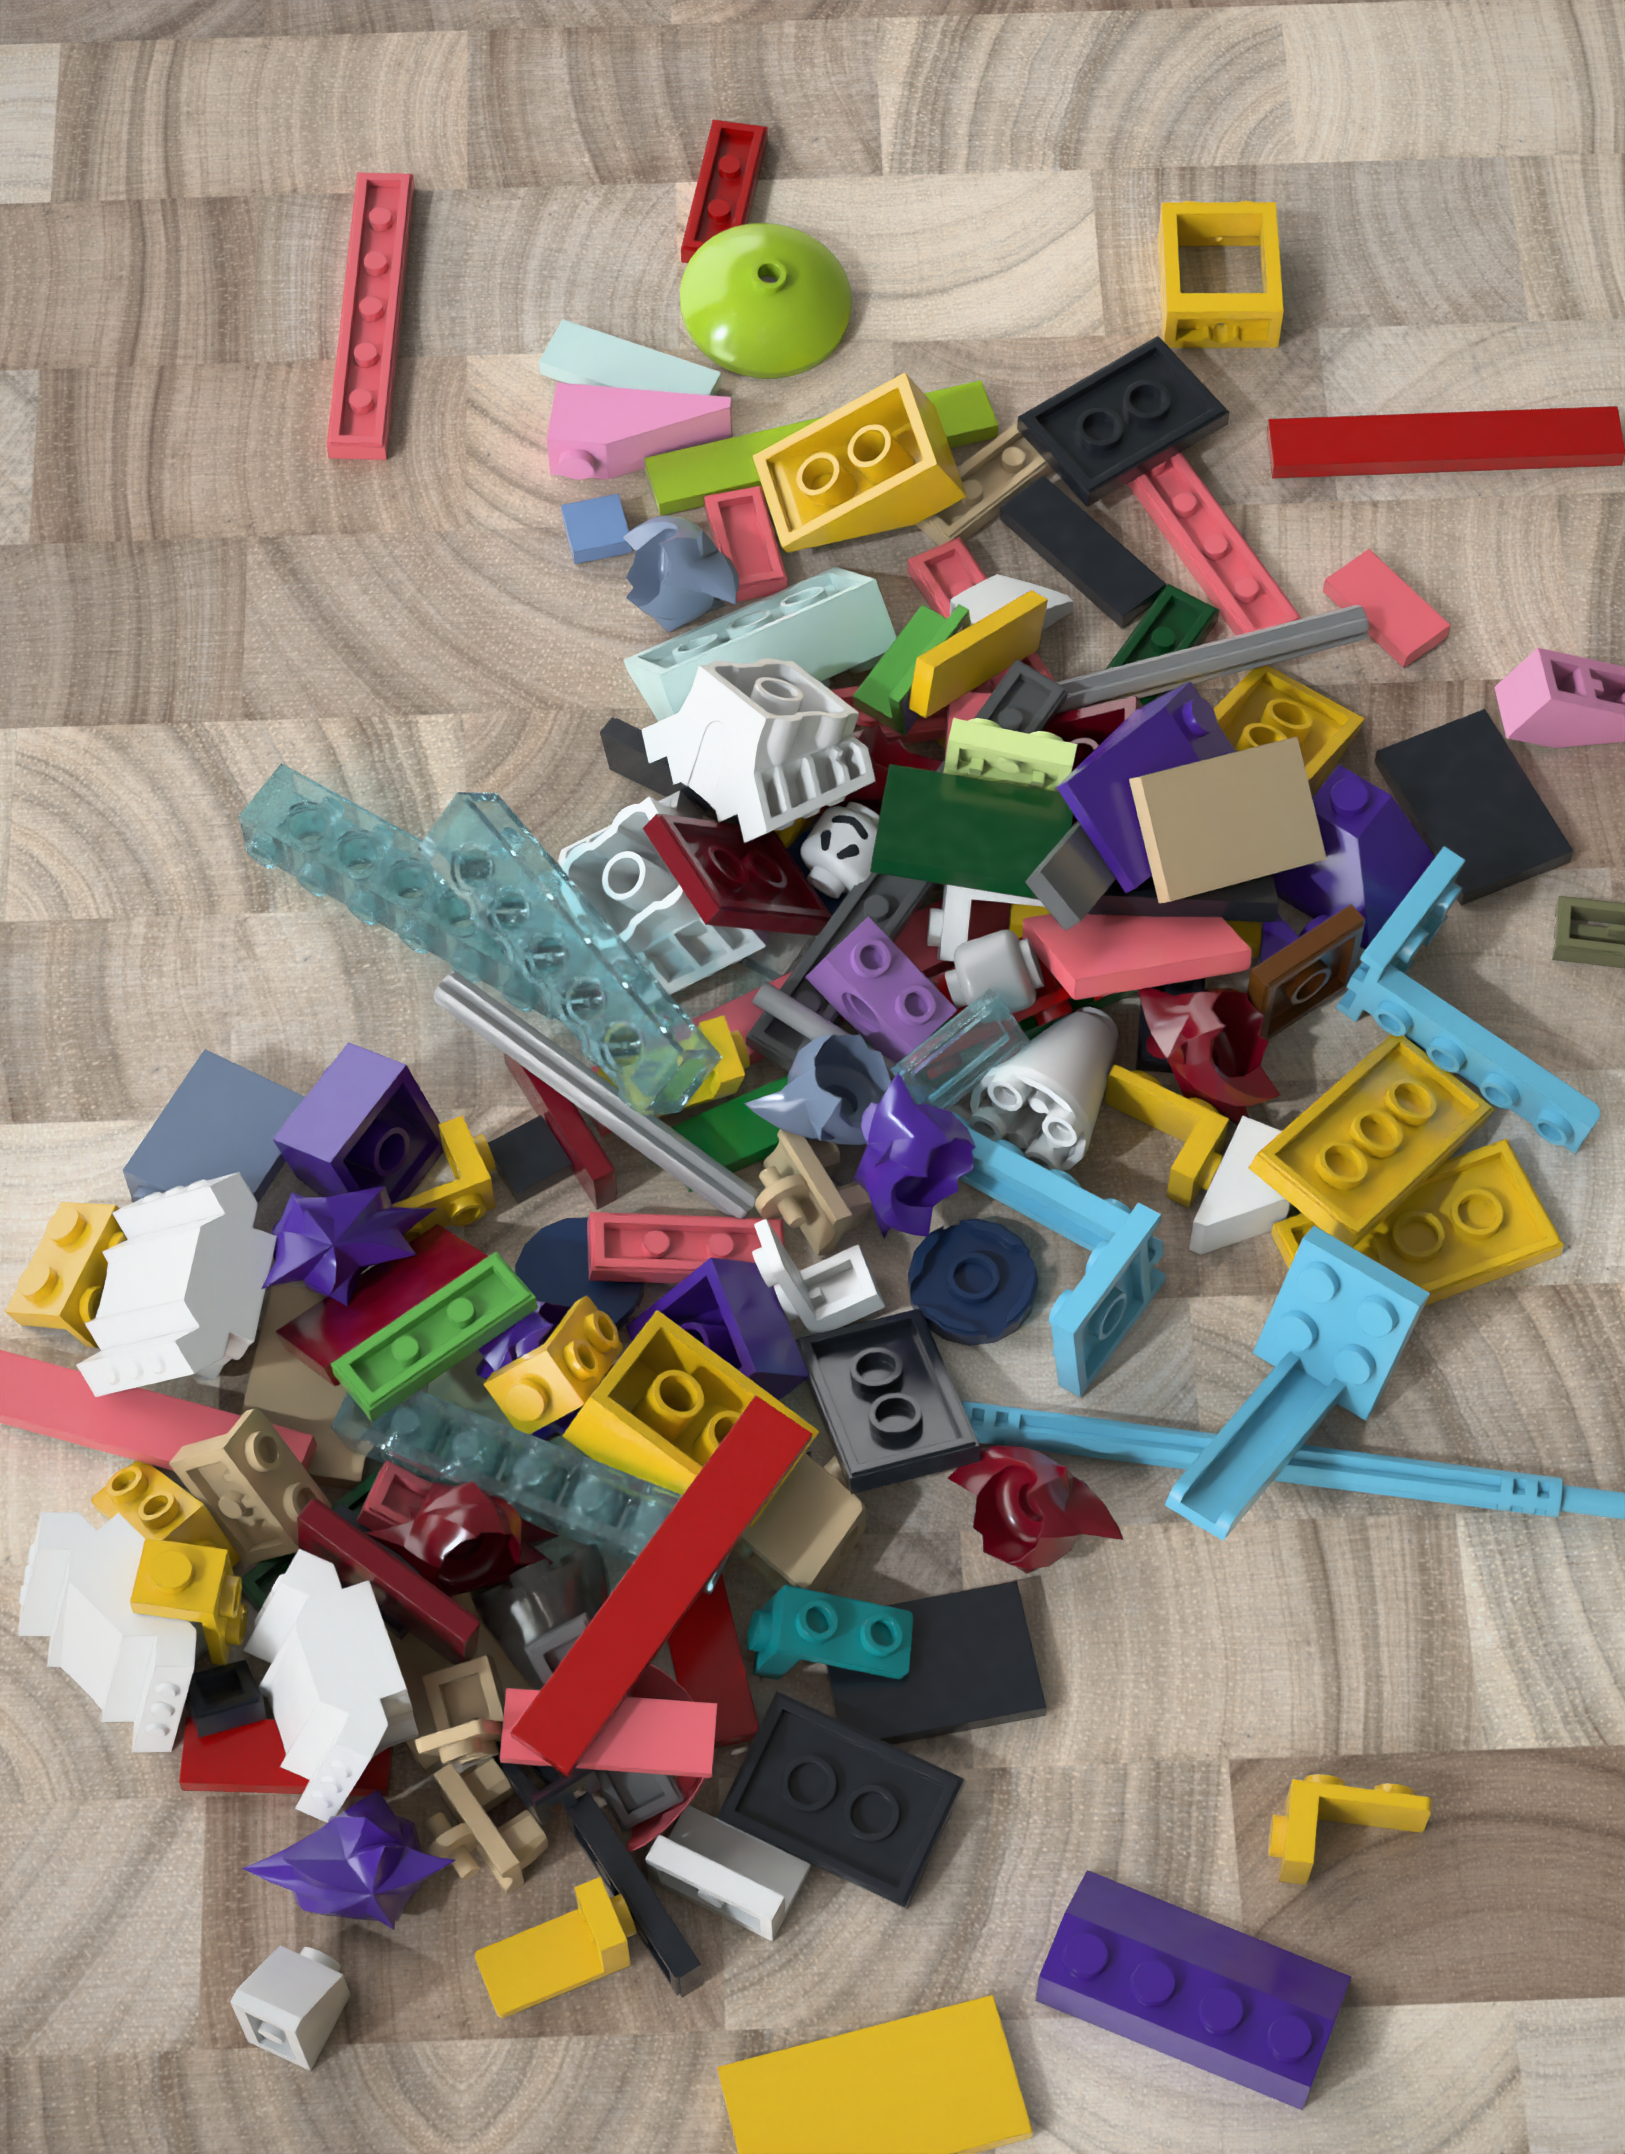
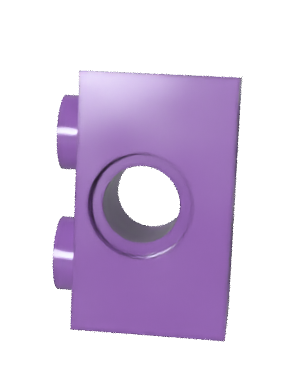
[805,916,957,1065]

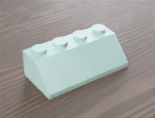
[623,567,897,722]

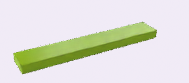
[644,380,998,516]

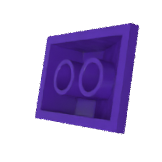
[1056,681,1237,893]

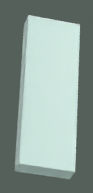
[539,319,722,396]

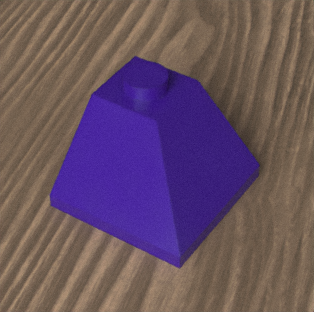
[1273,765,1435,950]

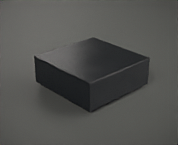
[488,1115,574,1203]
[185,1660,266,1738]

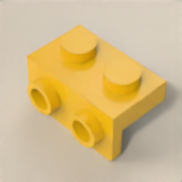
[5,1202,128,1348]

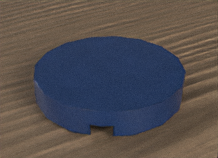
[515,1217,644,1331]
[908,1219,1038,1346]

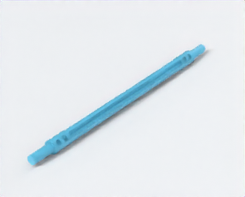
[962,1401,1625,1520]

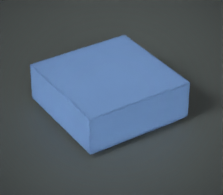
[561,494,632,564]

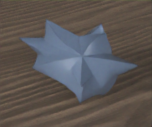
[623,515,739,632]
[744,1034,925,1145]

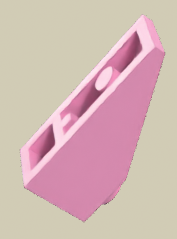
[547,382,733,480]
[1494,648,1625,748]

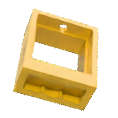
[1158,201,1284,348]

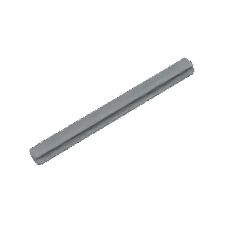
[1056,605,1370,714]
[434,971,759,1219]

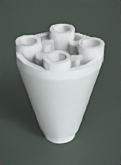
[968,1007,1118,1171]

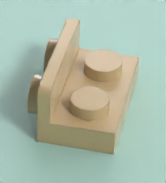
[169,1408,332,1565]

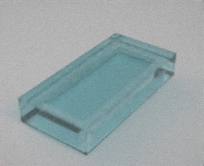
[890,989,1030,1110]

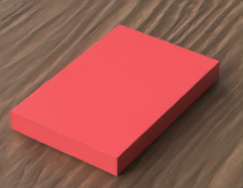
[1022,914,1252,1000]

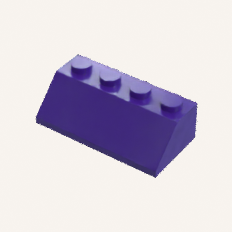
[1035,1870,1351,2110]

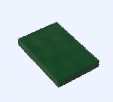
[870,764,1073,900]

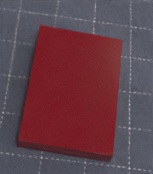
[643,814,832,936]
[275,1224,488,1387]
[297,1499,480,1665]

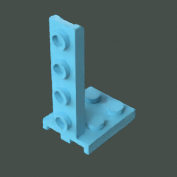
[1336,846,1600,1154]
[921,1103,1166,1398]
[1165,1226,1430,1541]

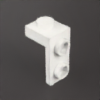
[927,885,1045,961]
[752,1219,885,1335]

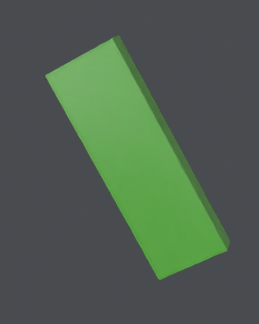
[331,1251,538,1422]

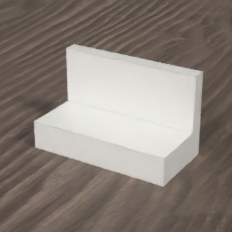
[646,1805,811,1942]

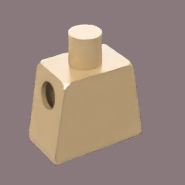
[732,1453,866,1593]

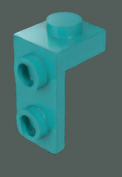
[747,1585,913,1680]

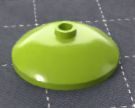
[680,223,852,379]

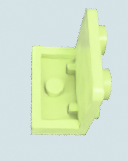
[943,718,1077,792]

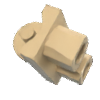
[755,1129,871,1257]
[424,1757,549,1895]

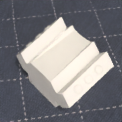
[641,658,876,843]
[555,790,769,1007]
[76,1172,277,1397]
[18,1512,208,1753]
[243,1549,419,1823]

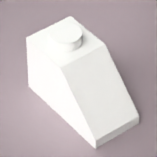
[1189,1116,1294,1255]
[230,1945,351,2071]

